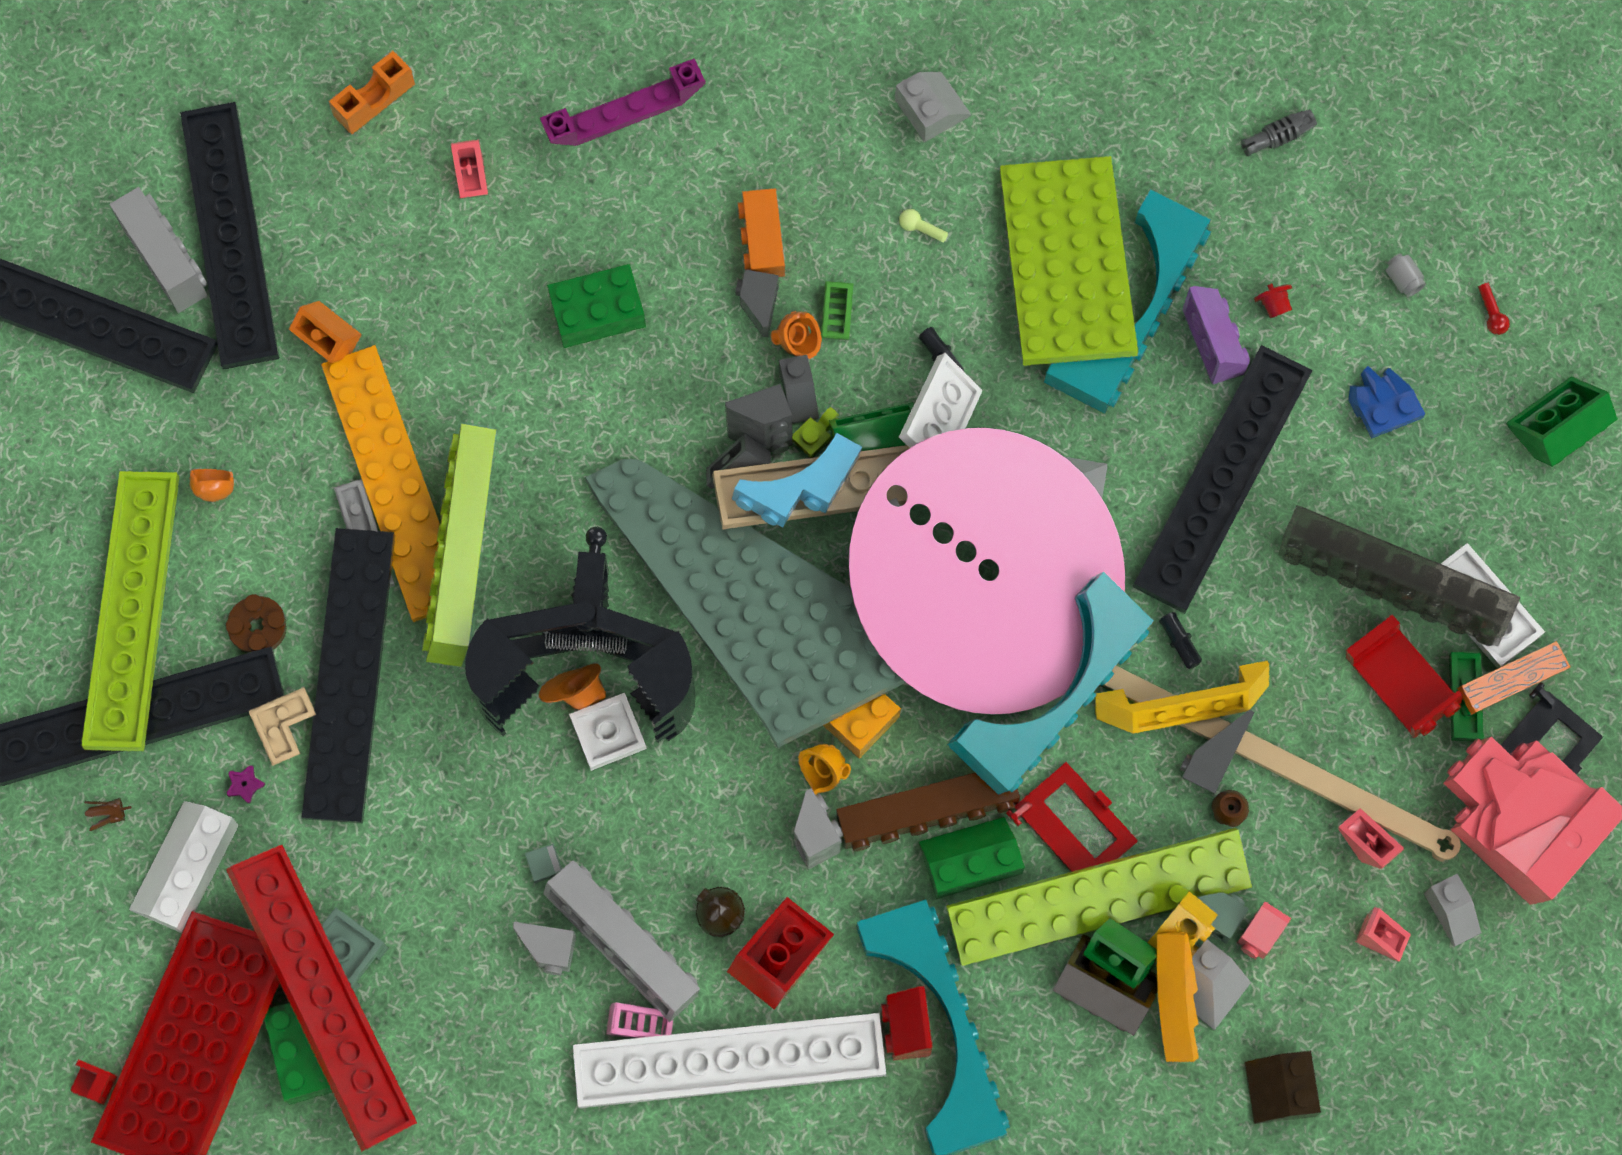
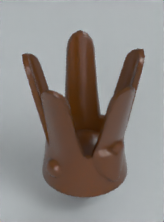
[84,798,132,831]

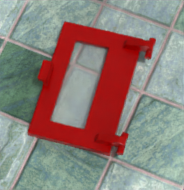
[1006,762,1138,872]

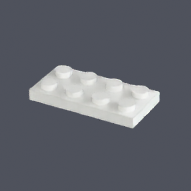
[899,353,982,448]
[1421,543,1545,669]

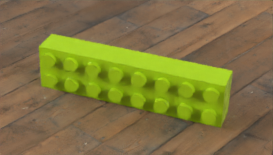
[422,424,496,667]

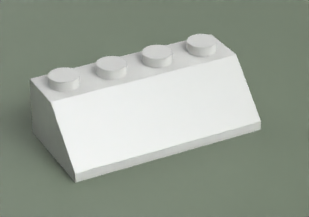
[129,801,239,933]

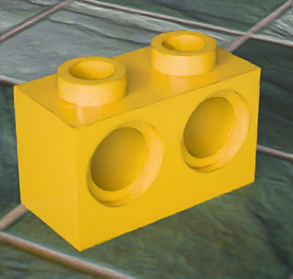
[1147,891,1218,956]

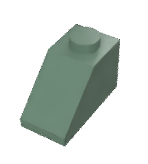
[1180,892,1249,944]

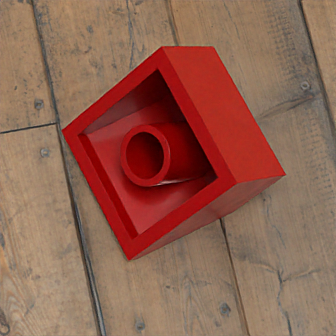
[881,986,933,1061]

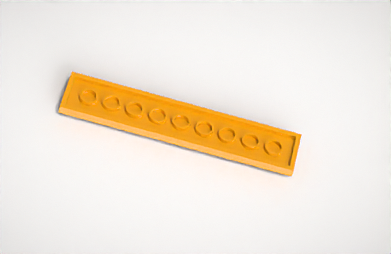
[321,345,440,622]

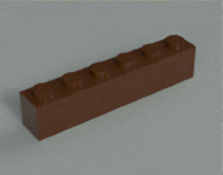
[836,773,1020,851]

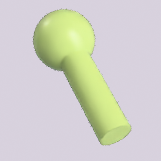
[899,209,948,242]

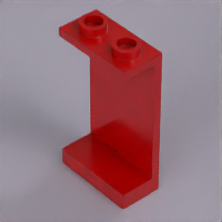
[1346,614,1462,738]

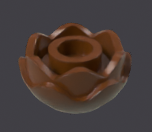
[1211,790,1249,827]

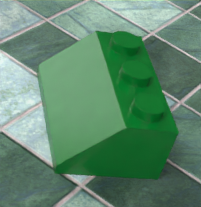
[1506,376,1618,467]
[918,817,1025,899]

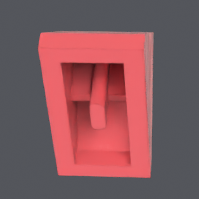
[451,139,488,198]
[1338,808,1404,869]
[1355,907,1411,962]

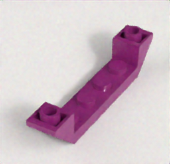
[540,58,706,146]

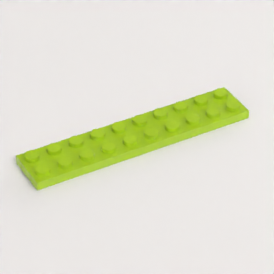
[81,471,180,751]
[946,828,1252,966]

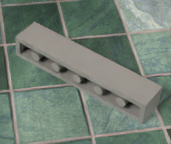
[543,860,700,1022]

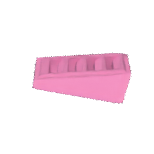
[606,1002,673,1038]

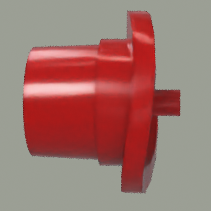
[1254,284,1292,318]

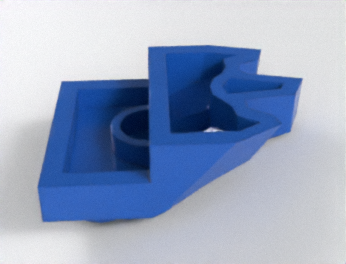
[1348,366,1425,439]

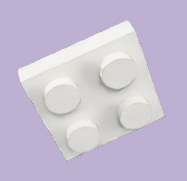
[569,693,647,771]

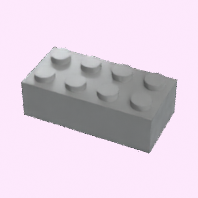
[109,187,208,313]

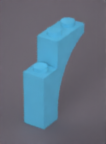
[732,433,862,528]

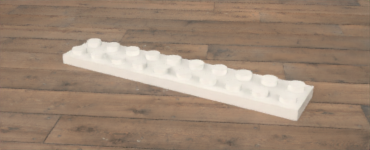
[573,1013,886,1108]

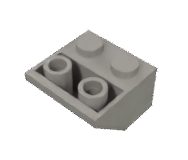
[794,788,843,870]

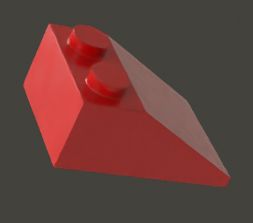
[727,897,834,1010]

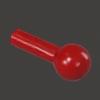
[1478,282,1510,335]

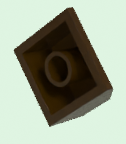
[1244,1050,1321,1124]

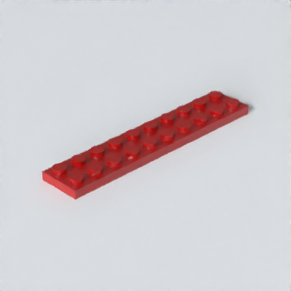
[226,844,417,1152]

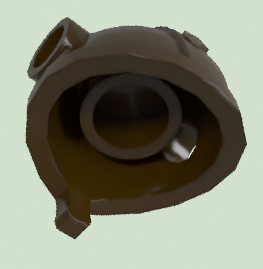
[696,887,745,937]

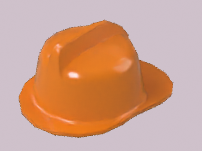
[538,664,606,709]

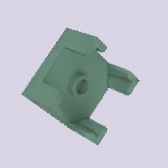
[322,907,389,993]

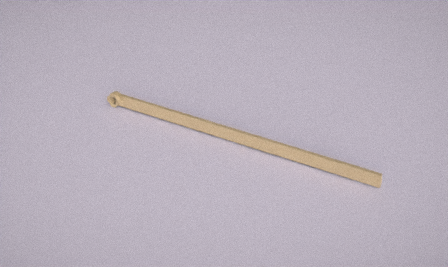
[1103,666,1461,862]

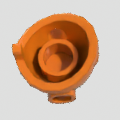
[771,311,822,359]

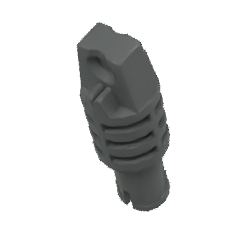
[1241,109,1317,156]

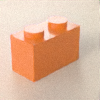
[289,301,362,363]

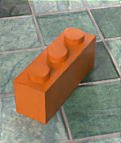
[738,188,785,277]

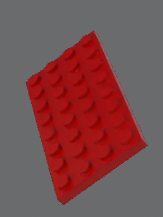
[91,911,280,1155]

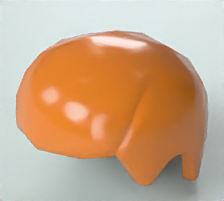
[190,469,234,502]

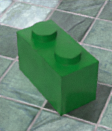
[1083,918,1157,989]

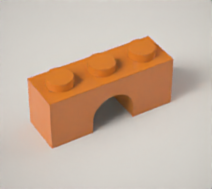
[329,51,415,135]

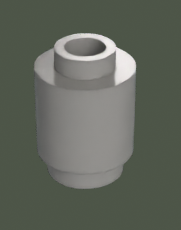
[1386,254,1426,297]

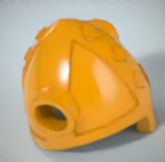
[798,744,851,795]

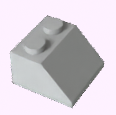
[895,72,971,142]

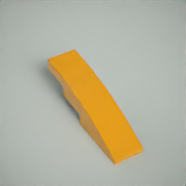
[1157,932,1199,1062]

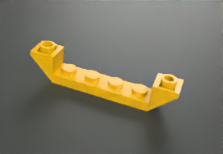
[1095,660,1269,734]

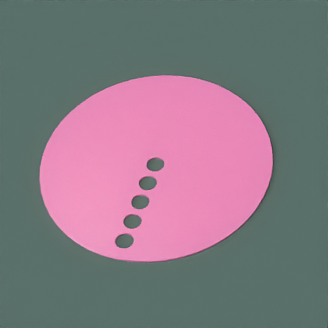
[849,428,1125,715]

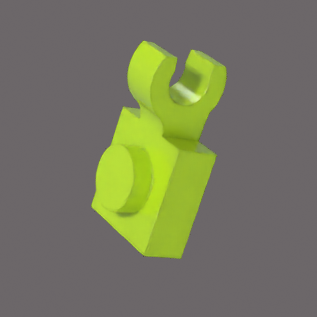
[792,407,839,458]

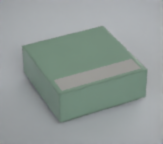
[525,843,562,883]

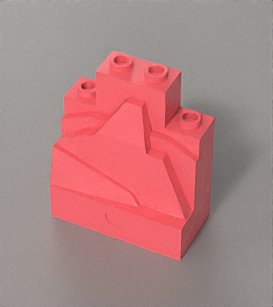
[1443,737,1622,905]

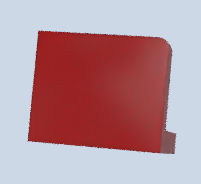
[71,1059,117,1105]

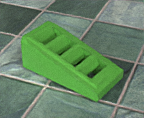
[821,281,854,340]

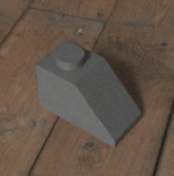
[736,270,779,337]
[779,355,819,424]
[706,433,771,489]

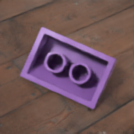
[1182,286,1250,385]

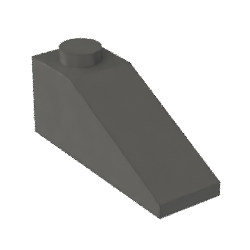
[1180,710,1255,794]

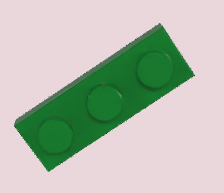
[1449,652,1484,742]

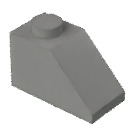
[1424,874,1481,947]
[513,922,576,975]

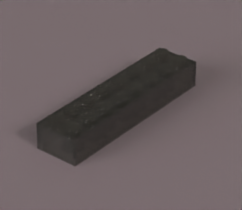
[1278,505,1521,647]

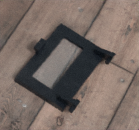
[1501,682,1603,775]

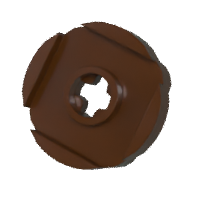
[226,594,287,653]

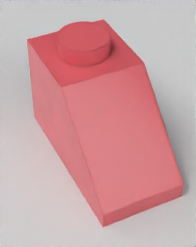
[1237,902,1291,959]

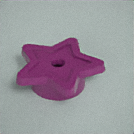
[227,765,265,803]

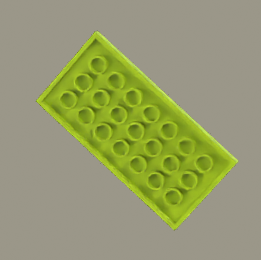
[1000,156,1138,366]

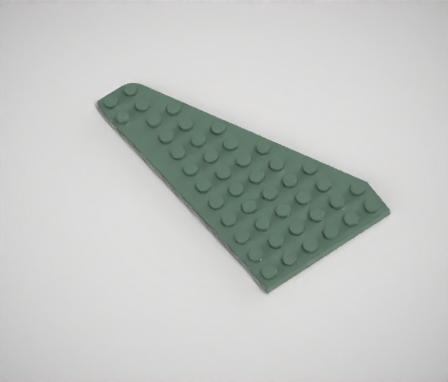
[586,459,906,748]

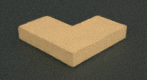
[248,687,316,766]

